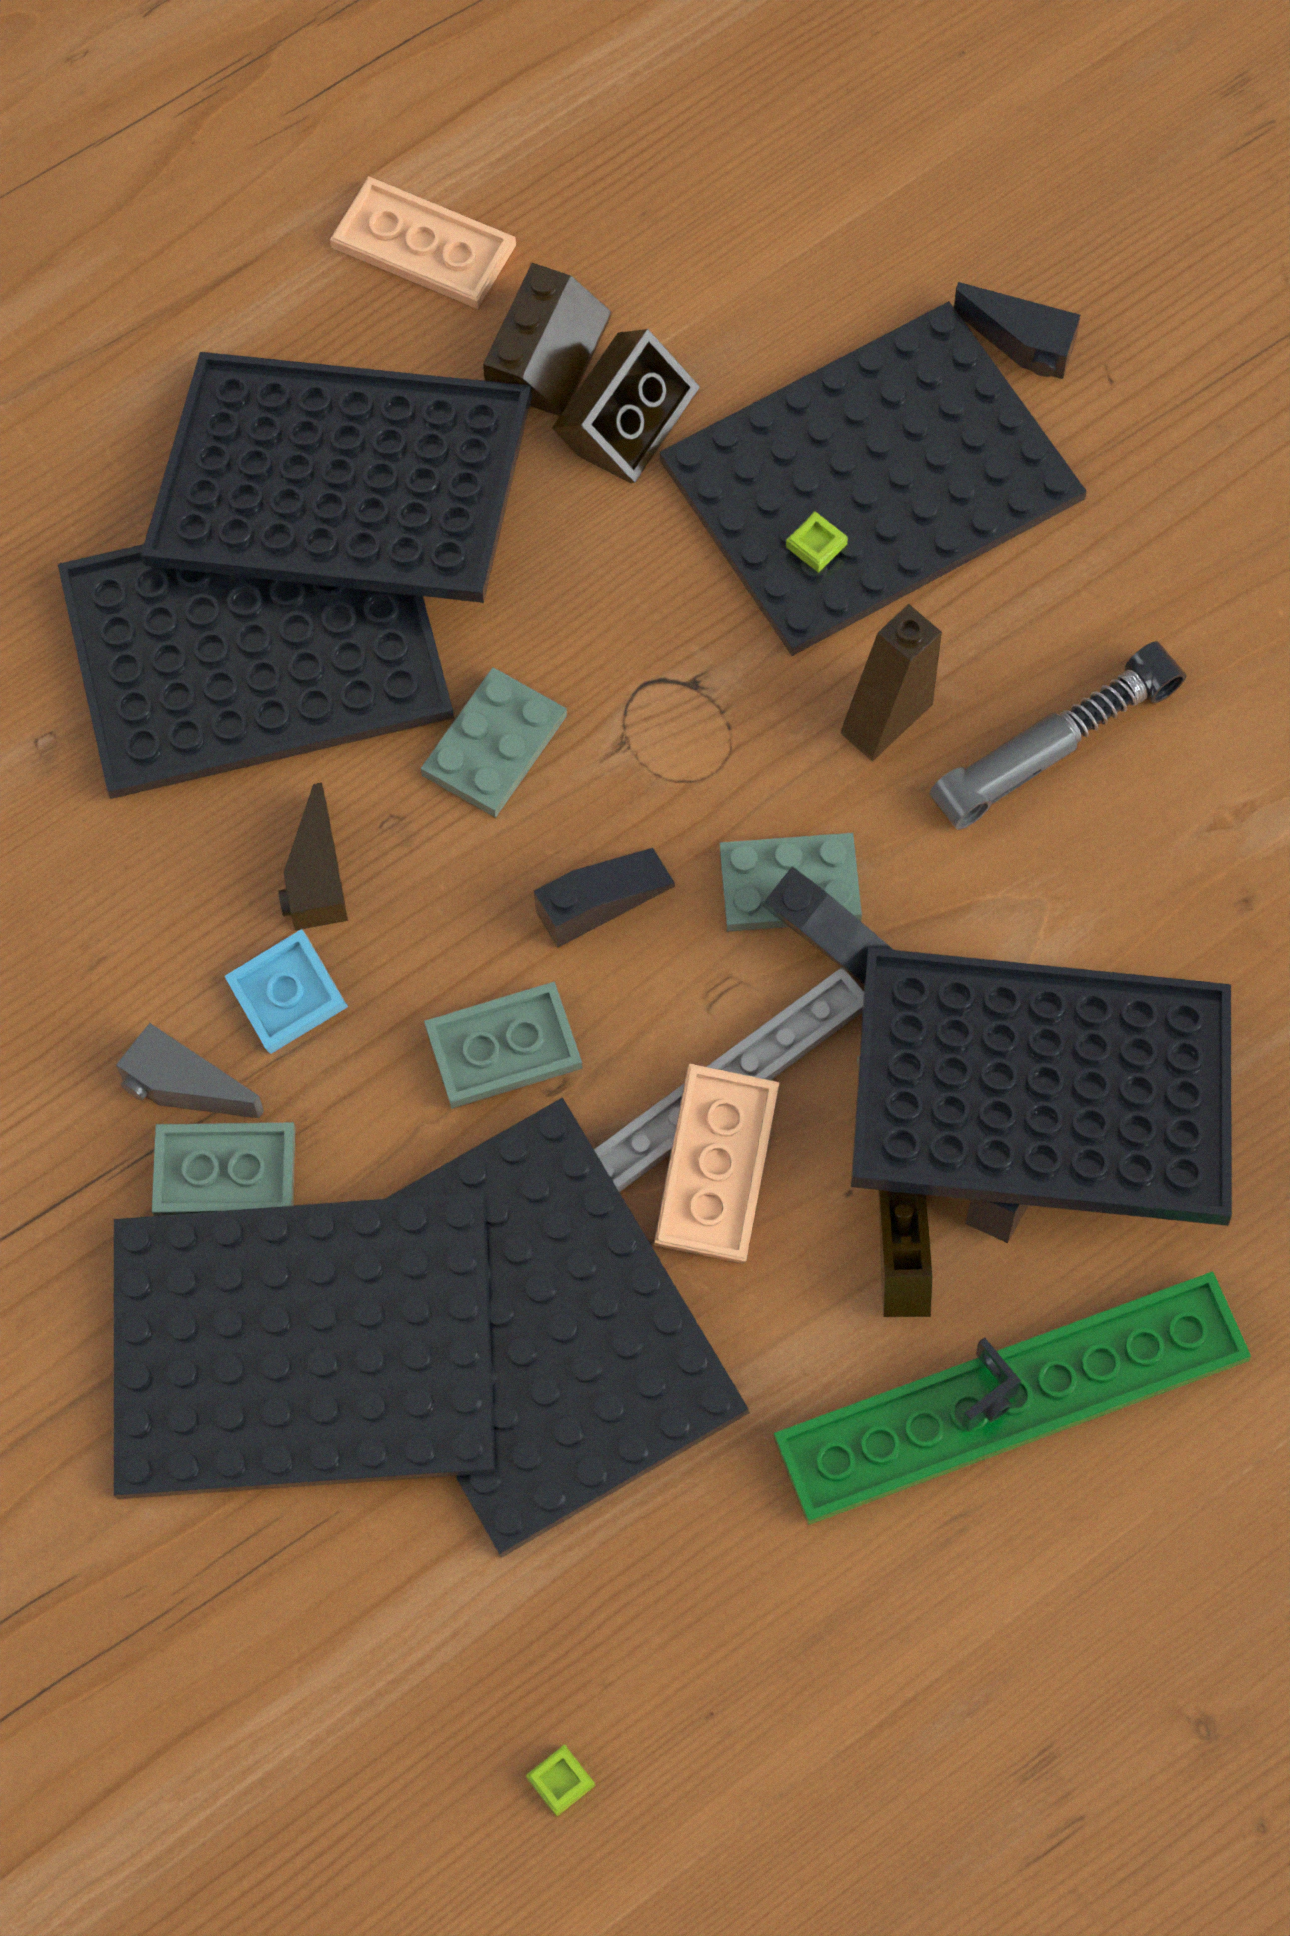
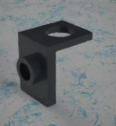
[962,1337,1021,1431]

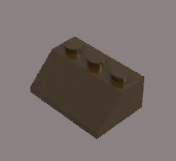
[483,263,611,416]
[552,329,700,483]

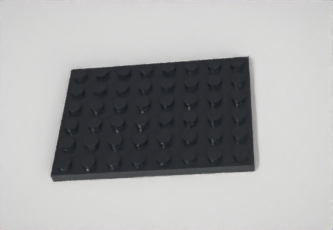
[659,301,1086,656]
[141,352,532,603]
[58,544,454,799]
[851,947,1232,1226]
[385,1097,750,1558]
[114,1191,495,1499]

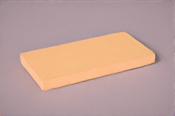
[330,176,516,309]
[653,1064,779,1264]

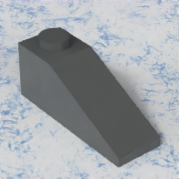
[116,1023,264,1118]

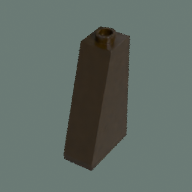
[841,604,942,761]

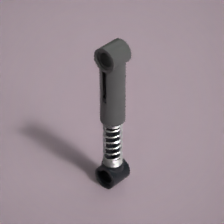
[929,641,1186,830]

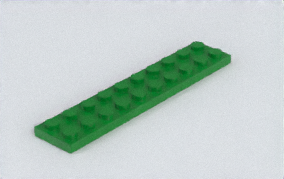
[774,1271,1251,1525]

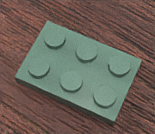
[421,667,567,818]
[720,833,862,932]
[424,981,583,1109]
[152,1122,296,1216]

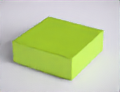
[786,512,848,573]
[526,1744,595,1817]

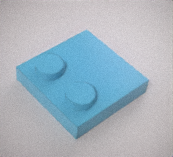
[224,929,348,1054]

